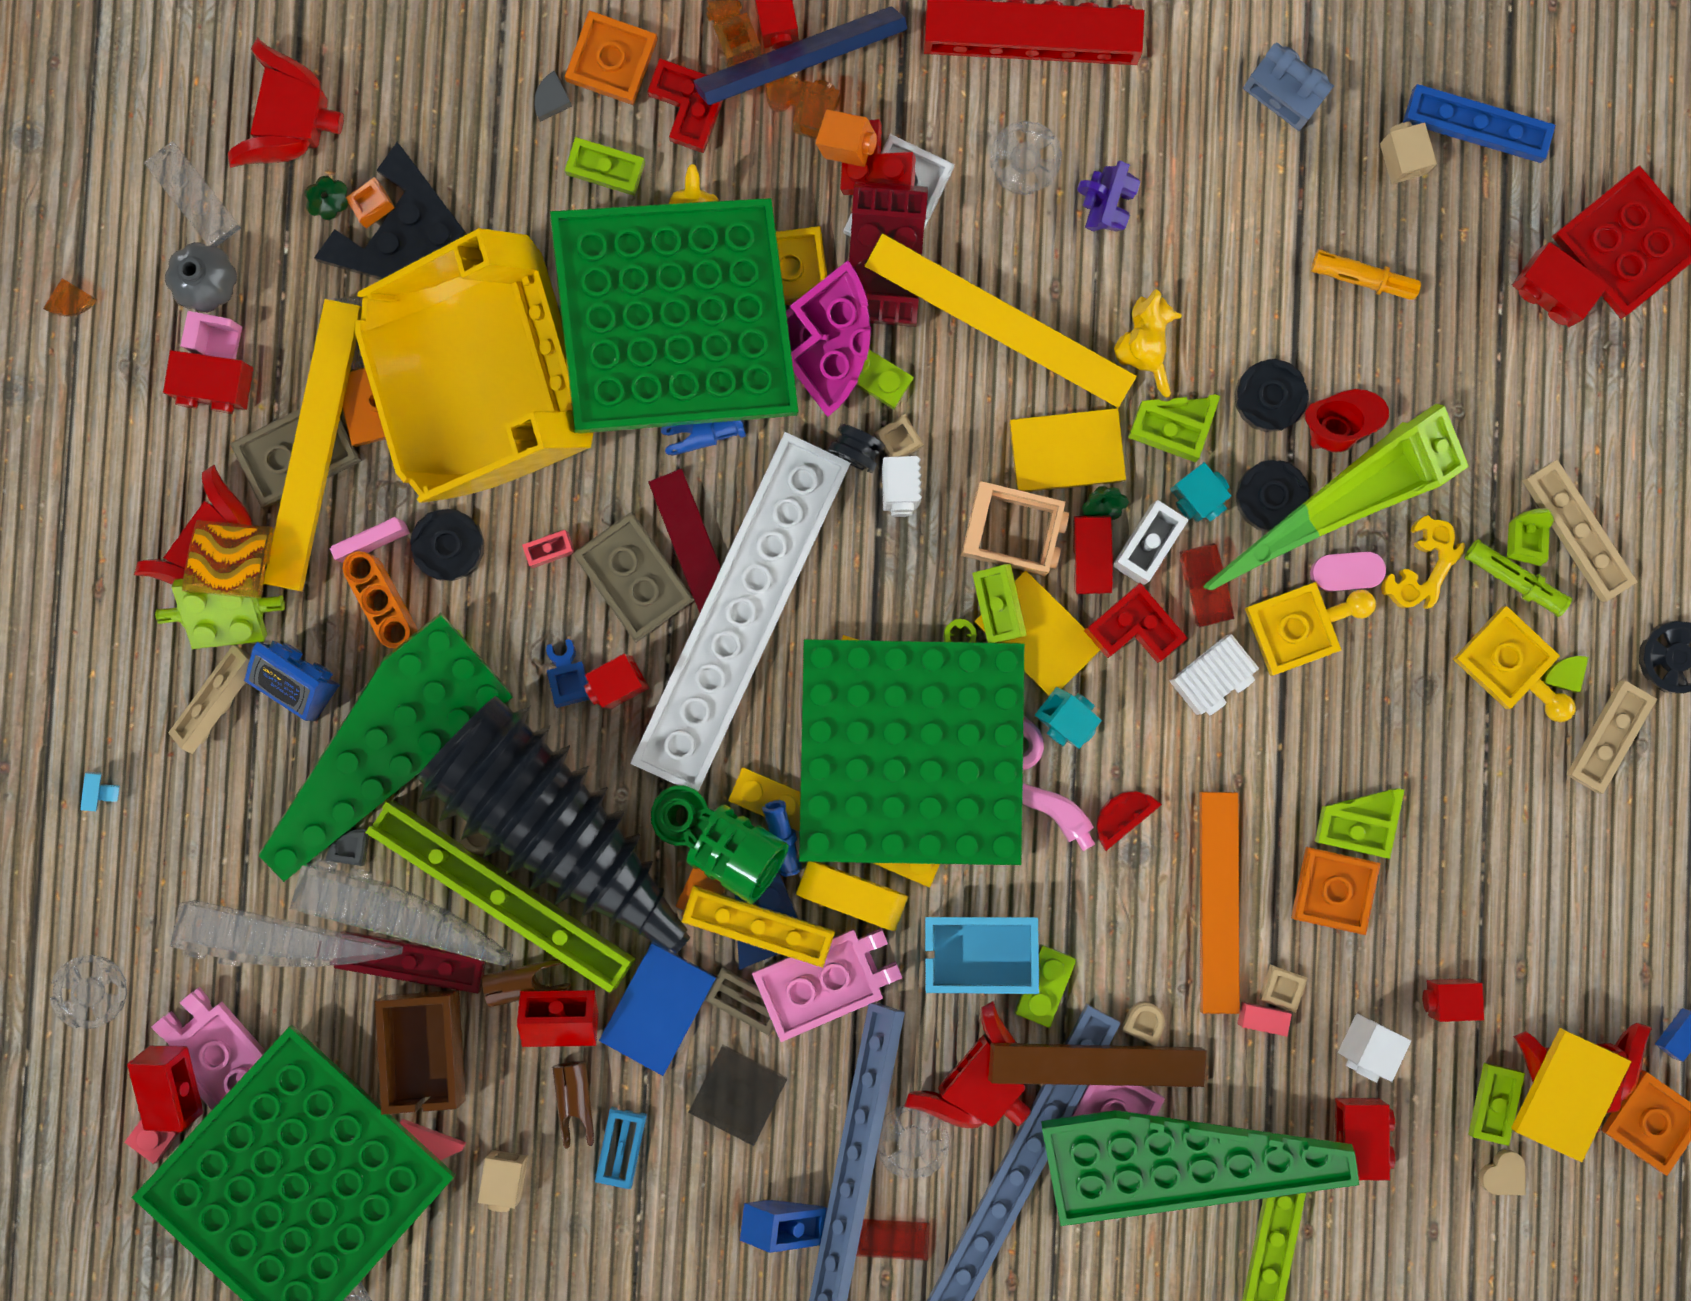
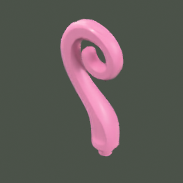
[1022,717,1095,851]

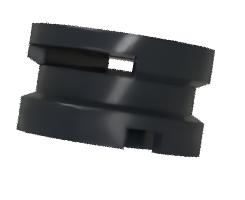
[828,424,886,473]

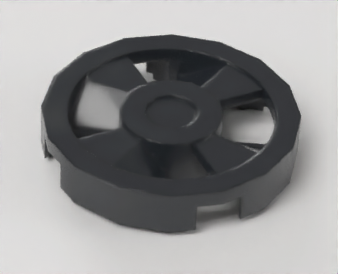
[1639,621,1691,694]

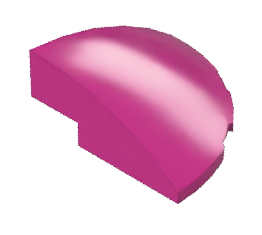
[786,260,871,417]

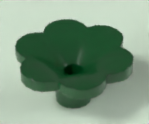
[304,176,348,220]
[1082,486,1129,520]

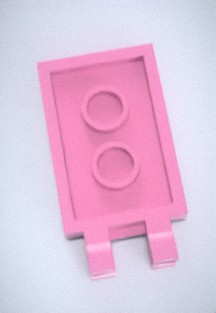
[752,928,902,1042]
[151,987,266,1110]

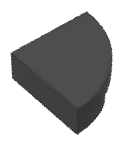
[535,70,572,122]
[325,829,369,866]

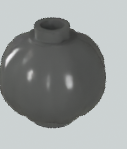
[165,242,237,313]

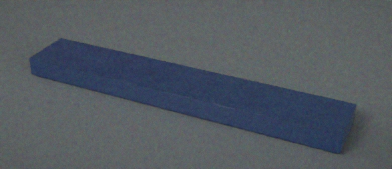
[694,6,907,105]

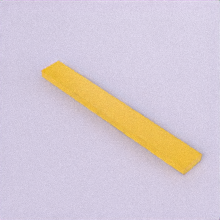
[865,233,1137,408]
[263,299,362,592]

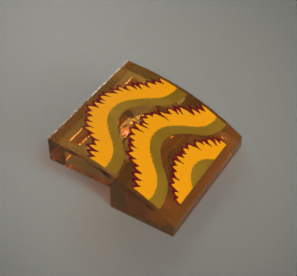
[182,520,273,599]

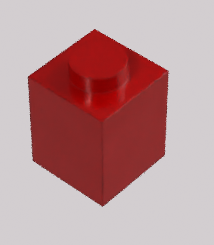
[755,0,799,50]
[1422,978,1485,1022]

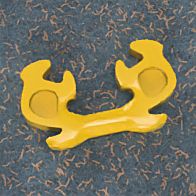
[1381,515,1465,609]

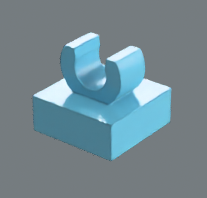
[80,771,120,812]

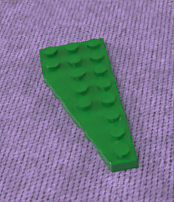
[259,612,513,882]
[1041,1110,1360,1226]

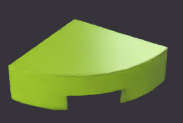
[1542,656,1589,693]

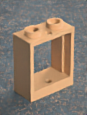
[961,481,1069,576]

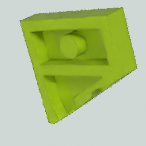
[1128,394,1220,463]
[1315,788,1405,859]

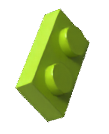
[564,137,646,196]
[856,349,914,410]
[972,564,1027,643]
[1014,944,1077,1028]
[1468,1062,1525,1146]

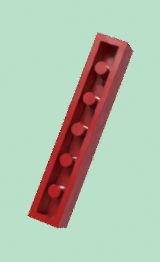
[924,0,1145,65]

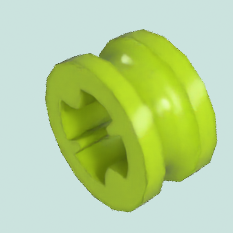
[943,619,977,643]

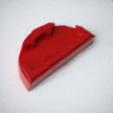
[1096,791,1162,851]

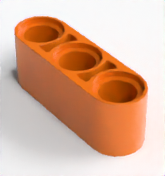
[342,551,418,649]

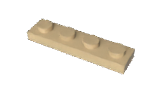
[1522,459,1637,603]

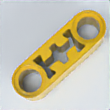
[796,862,908,931]

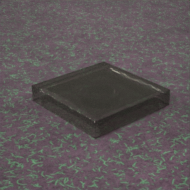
[688,1044,788,1146]

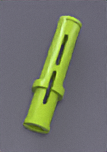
[1464,539,1572,617]

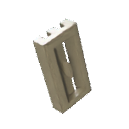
[705,967,774,1036]

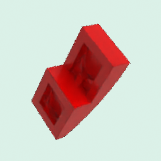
[1073,515,1113,594]

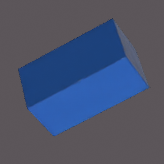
[1655,1008,1691,1062]

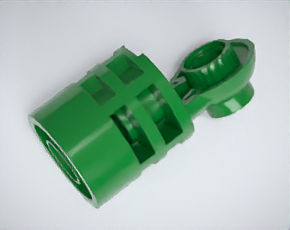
[651,785,789,904]

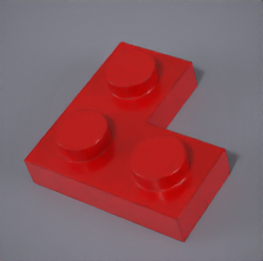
[647,58,723,153]
[840,119,916,195]
[1084,583,1188,663]

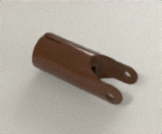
[482,959,571,1007]
[552,1061,594,1149]

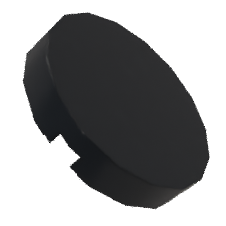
[1234,359,1309,432]
[1236,460,1310,532]
[410,509,484,581]

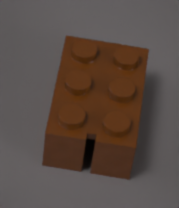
[375,990,466,1115]

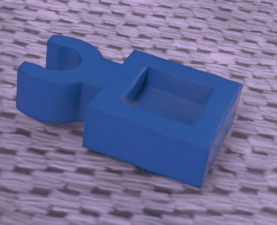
[546,639,590,708]

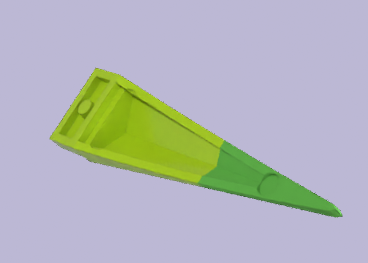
[1203,404,1469,590]

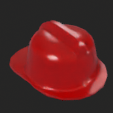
[1305,389,1389,453]

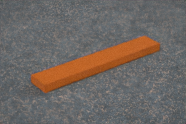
[1199,792,1240,1014]

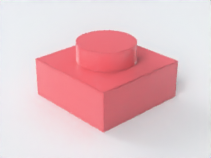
[124,1120,180,1164]

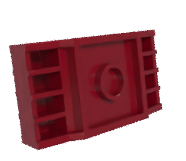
[849,181,928,327]

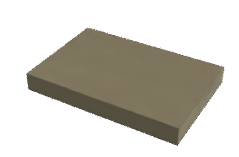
[230,408,362,509]
[572,512,695,643]

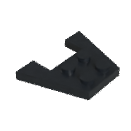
[314,141,467,280]

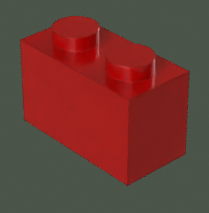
[1512,242,1609,328]
[163,350,254,414]
[584,653,650,709]
[517,990,599,1047]
[127,1045,204,1132]
[1335,1098,1395,1181]

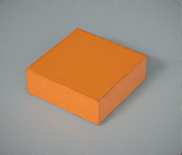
[345,177,395,229]

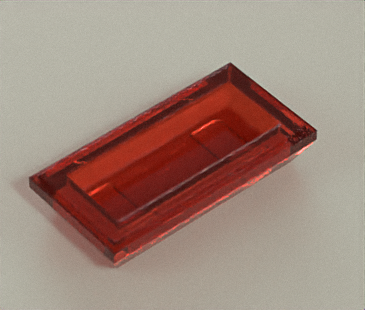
[856,1219,930,1261]

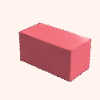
[522,530,575,568]
[1237,1002,1292,1037]

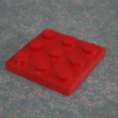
[1551,165,1691,319]

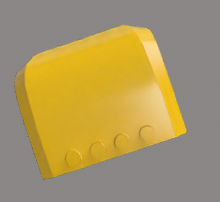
[355,228,594,503]

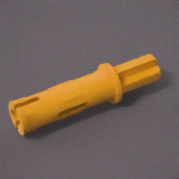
[1311,249,1421,300]

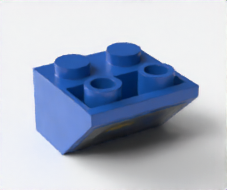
[244,641,340,721]

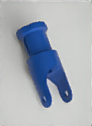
[661,420,746,456]

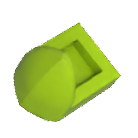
[1507,508,1554,566]

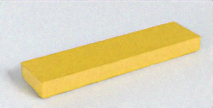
[681,885,835,968]

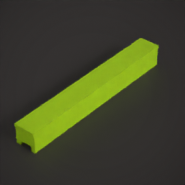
[365,799,636,993]

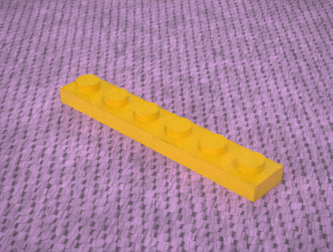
[728,767,940,888]

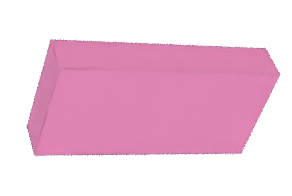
[329,517,410,563]

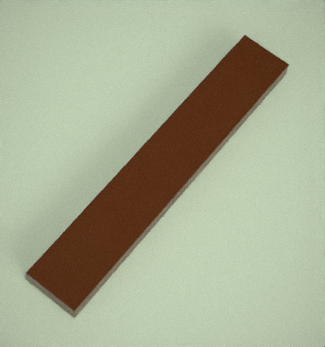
[988,1043,1207,1087]

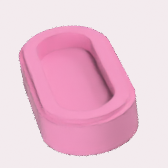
[1310,552,1386,592]

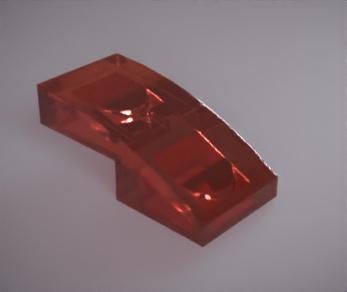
[1179,543,1234,628]

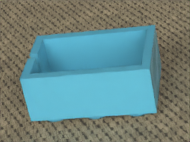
[925,917,1039,994]

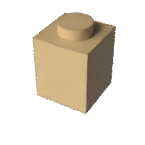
[1380,122,1437,184]
[478,1150,528,1212]

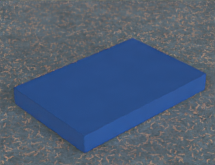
[599,942,717,1076]

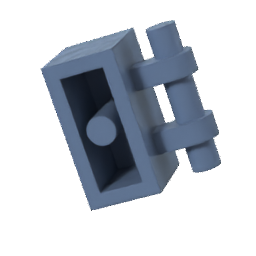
[1243,42,1334,131]

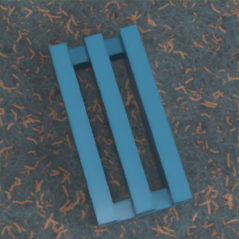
[595,1107,647,1190]

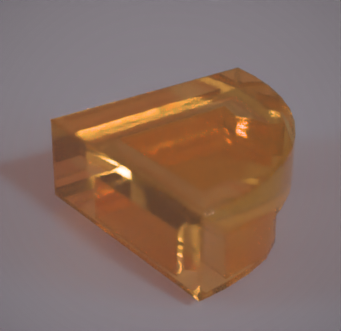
[43,278,98,317]

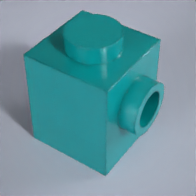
[1170,462,1232,523]
[1034,687,1102,749]

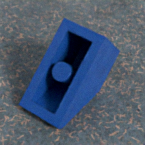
[740,1200,827,1253]

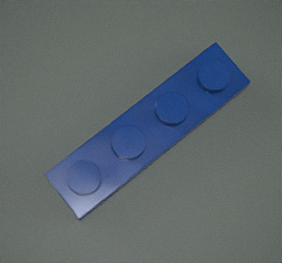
[1403,84,1556,163]

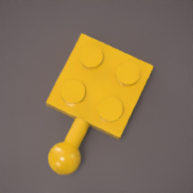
[1245,582,1376,676]
[1452,606,1576,722]

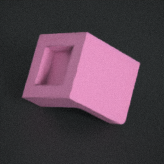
[180,311,242,359]

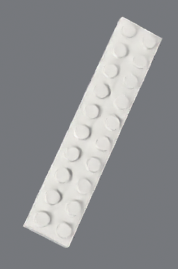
[630,432,851,792]

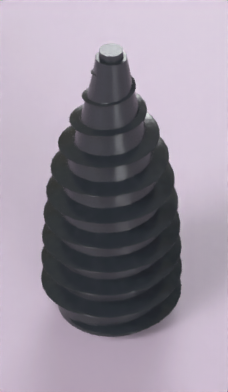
[417,696,690,954]

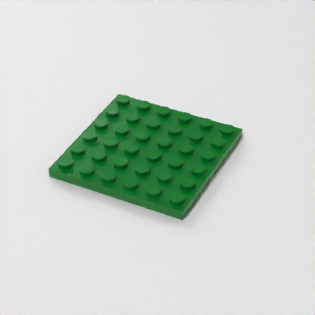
[550,198,799,434]
[799,639,1025,865]
[131,1025,456,1301]

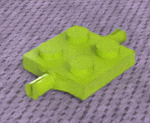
[155,576,285,649]

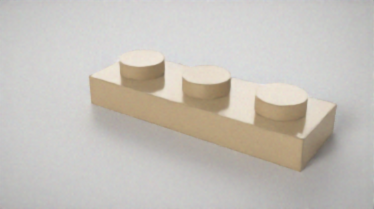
[168,645,250,754]
[1566,680,1657,794]

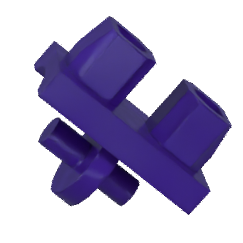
[1077,161,1141,232]

